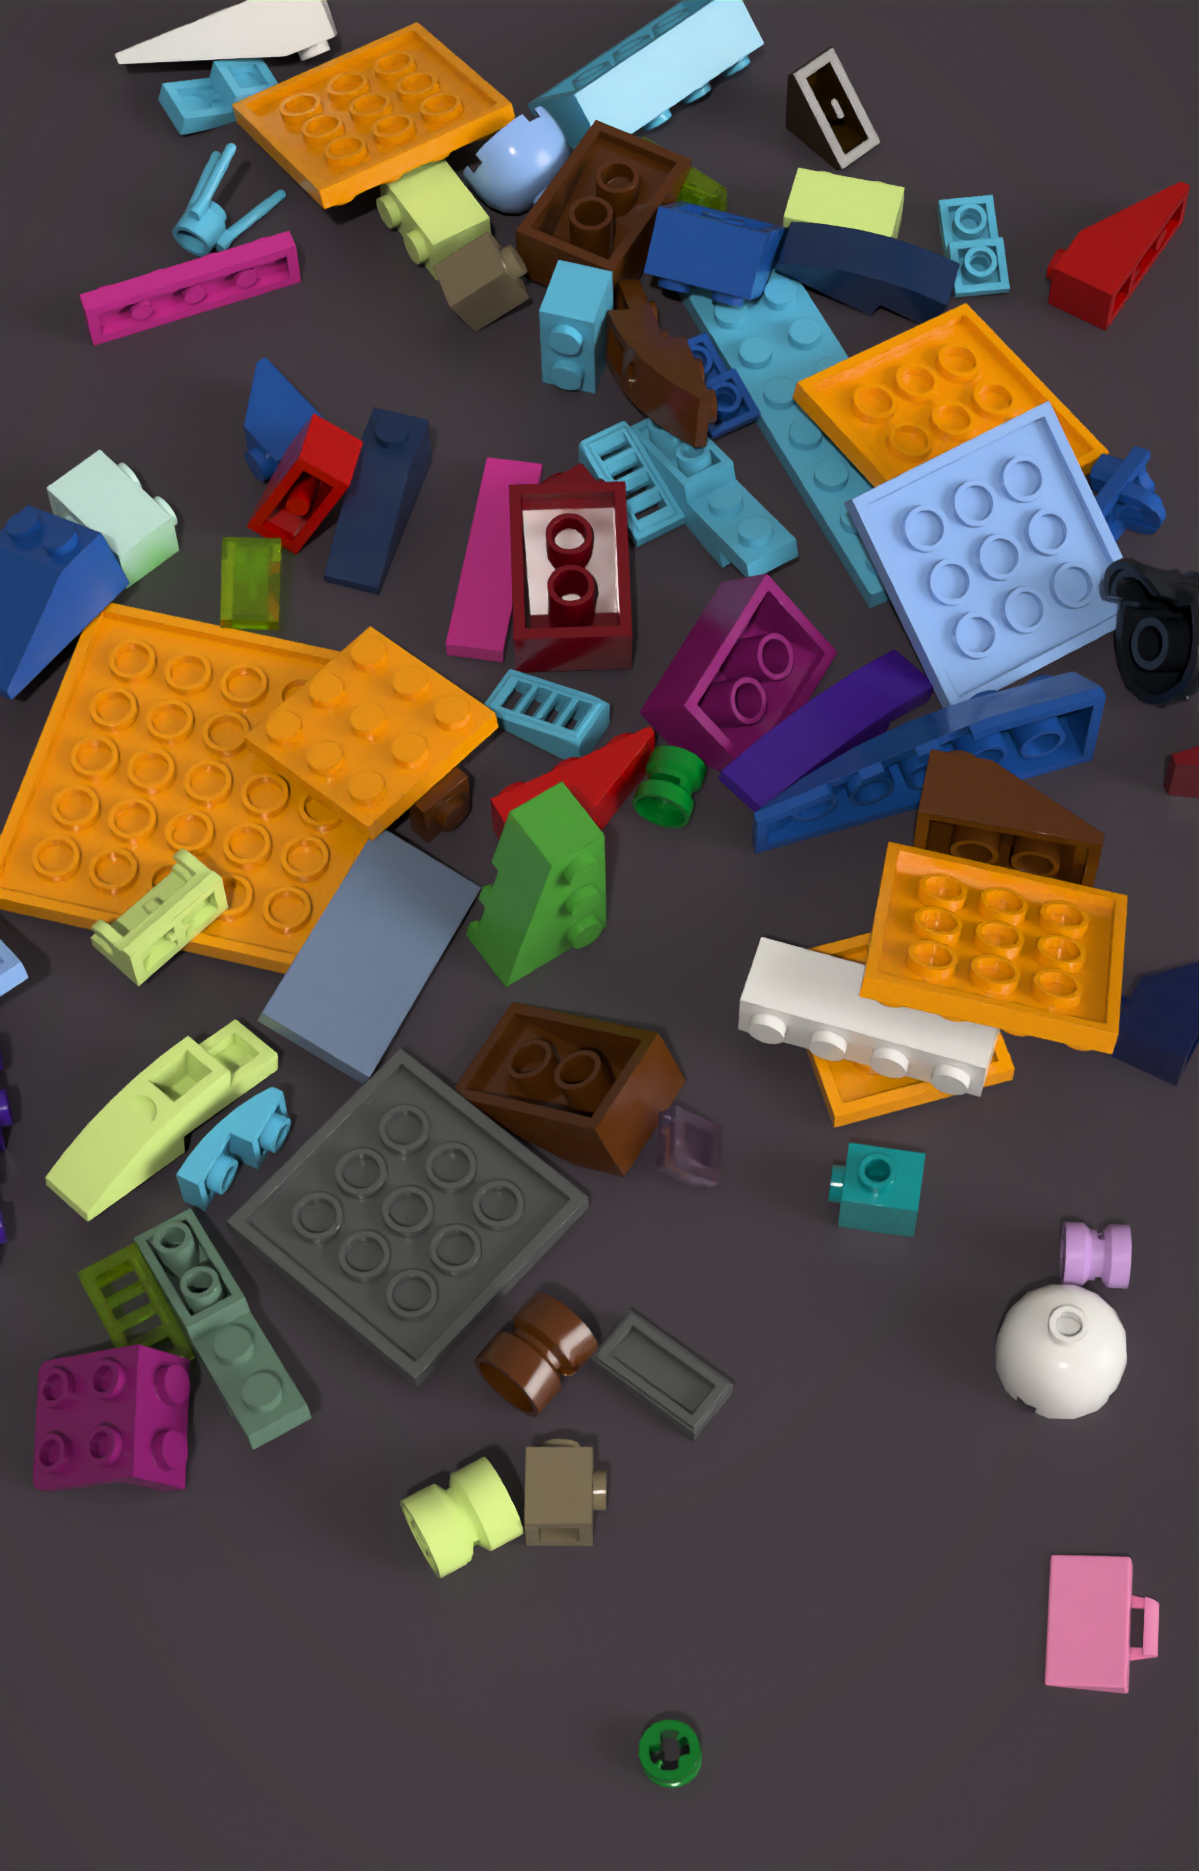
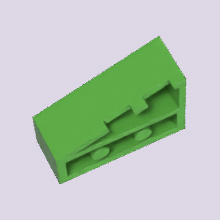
[466,781,607,988]

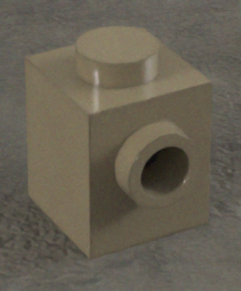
[433,231,530,332]
[524,1439,607,1546]

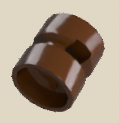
[474,1291,598,1417]

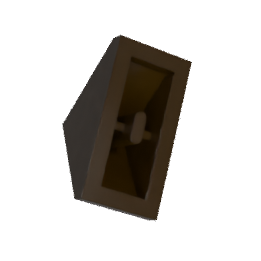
[785,47,881,170]

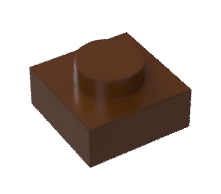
[409,766,471,844]

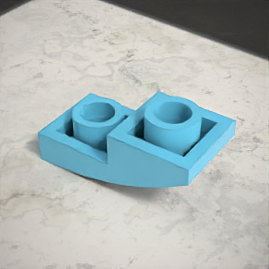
[936,195,1010,298]
[176,1087,291,1211]

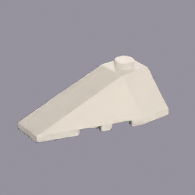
[115,0,337,64]

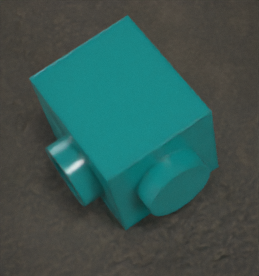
[828,1142,926,1238]

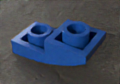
[687,332,761,440]

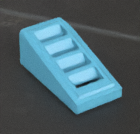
[578,421,686,547]
[484,669,610,760]

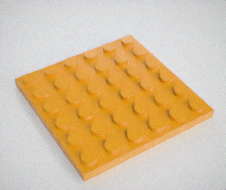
[0,602,368,974]

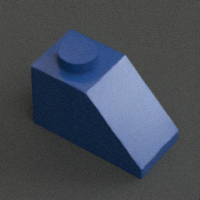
[244,357,324,482]

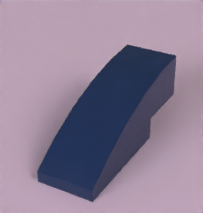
[774,222,960,324]

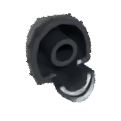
[1103,557,1199,709]

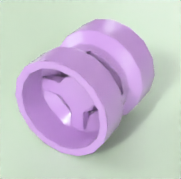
[1059,1222,1132,1289]

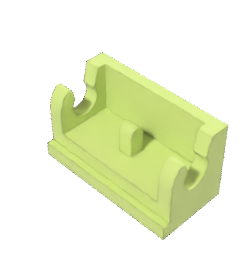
[90,848,228,987]

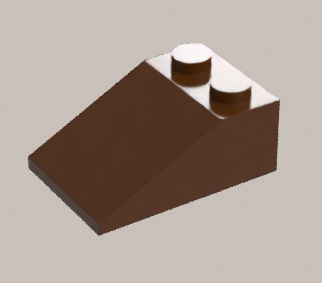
[516,120,692,310]
[913,749,1105,887]
[453,1002,686,1177]

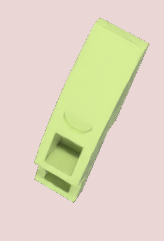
[45,1019,278,1222]

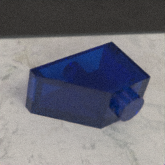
[1108,962,1199,1086]

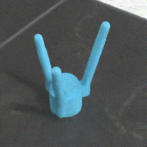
[172,143,286,257]

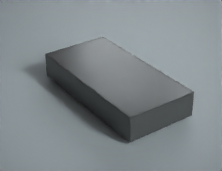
[590,1310,734,1441]

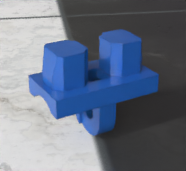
[1089,446,1166,542]

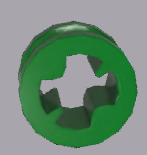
[638,1719,702,1788]

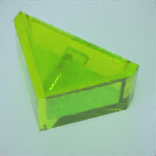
[220,537,284,630]

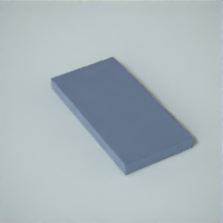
[257,829,481,1084]

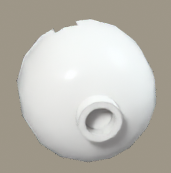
[995,1284,1127,1419]

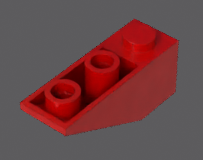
[490,726,655,840]

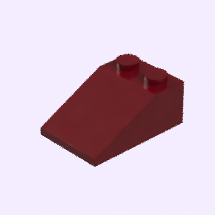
[509,481,632,672]

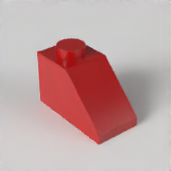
[247,413,363,554]

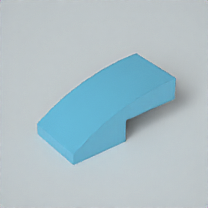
[158,57,278,135]

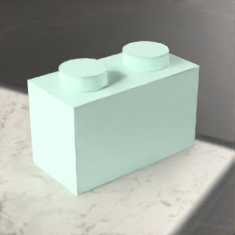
[46,449,179,589]

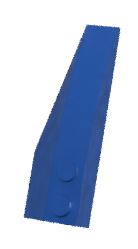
[752,671,1106,854]

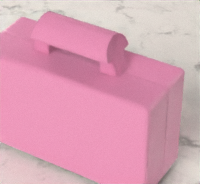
[1045,1554,1159,1694]

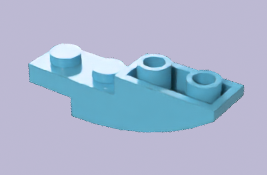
[630,418,798,577]

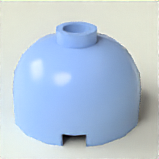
[463,106,571,214]

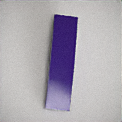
[718,649,934,812]

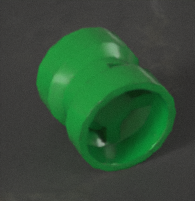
[632,745,707,829]

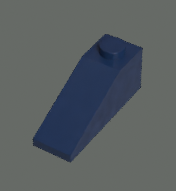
[324,407,432,595]

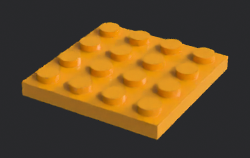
[231,22,515,210]
[792,303,1109,487]
[859,841,1128,1054]

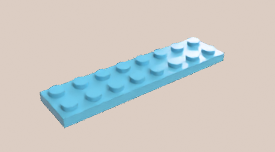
[676,250,890,608]

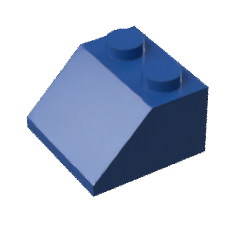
[644,201,787,306]

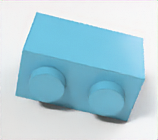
[539,260,613,394]

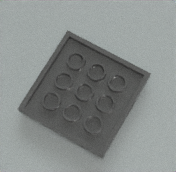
[226,1048,589,1389]

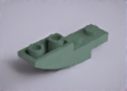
[133,1208,312,1450]

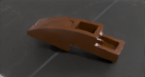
[604,279,717,447]

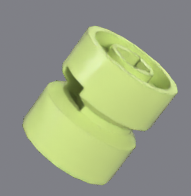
[400,1457,524,1578]

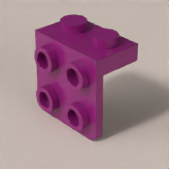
[33,1344,191,1492]

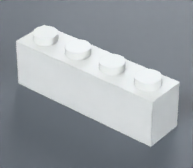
[738,937,1000,1097]

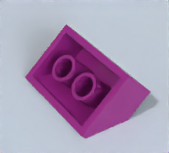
[639,573,837,772]

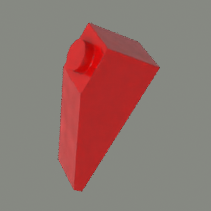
[1046,181,1190,331]

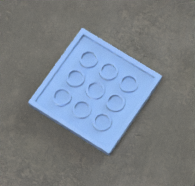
[844,401,1123,708]

